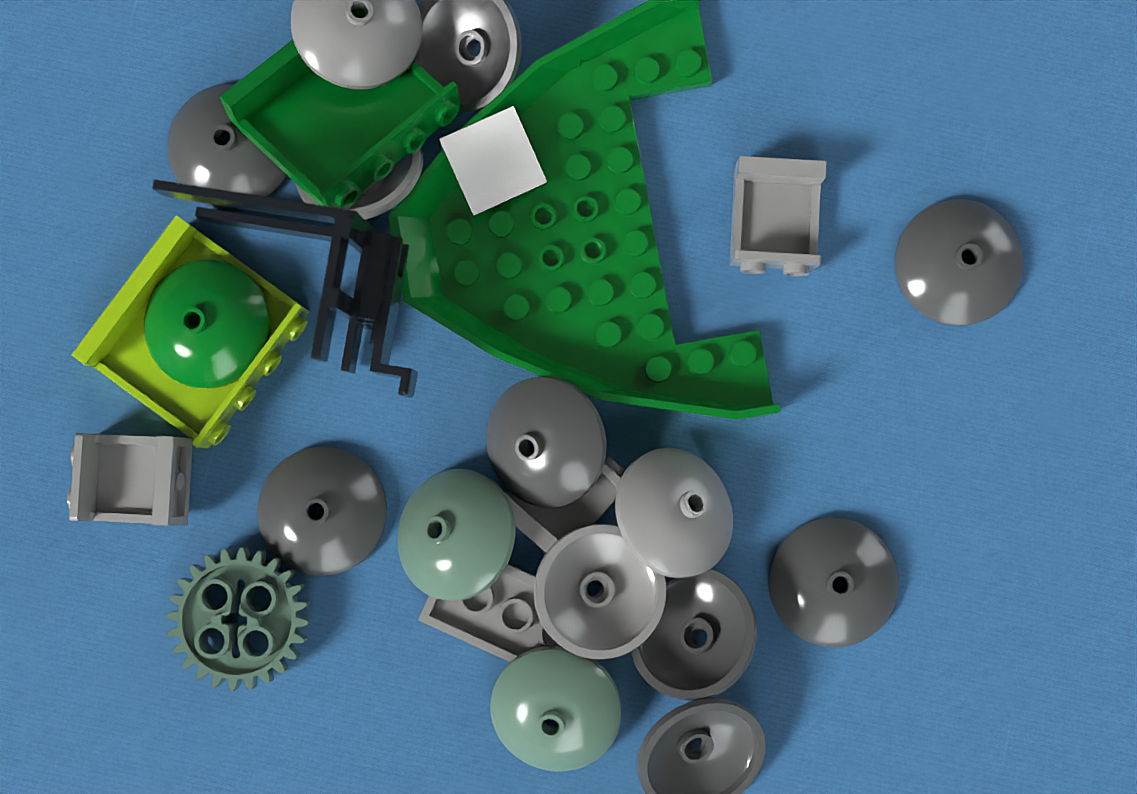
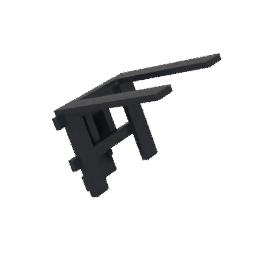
[152,180,418,398]

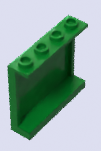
[219,8,461,209]

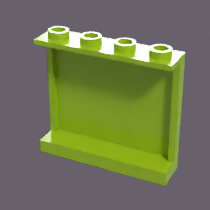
[71,215,309,449]

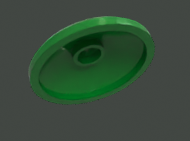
[144,259,271,389]

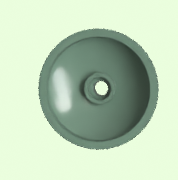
[397,469,515,601]
[490,646,622,772]

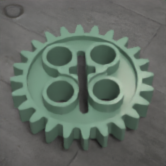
[166,547,312,691]

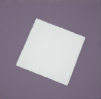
[439,106,547,215]

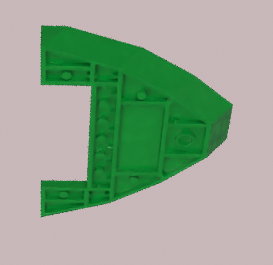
[389,0,781,420]

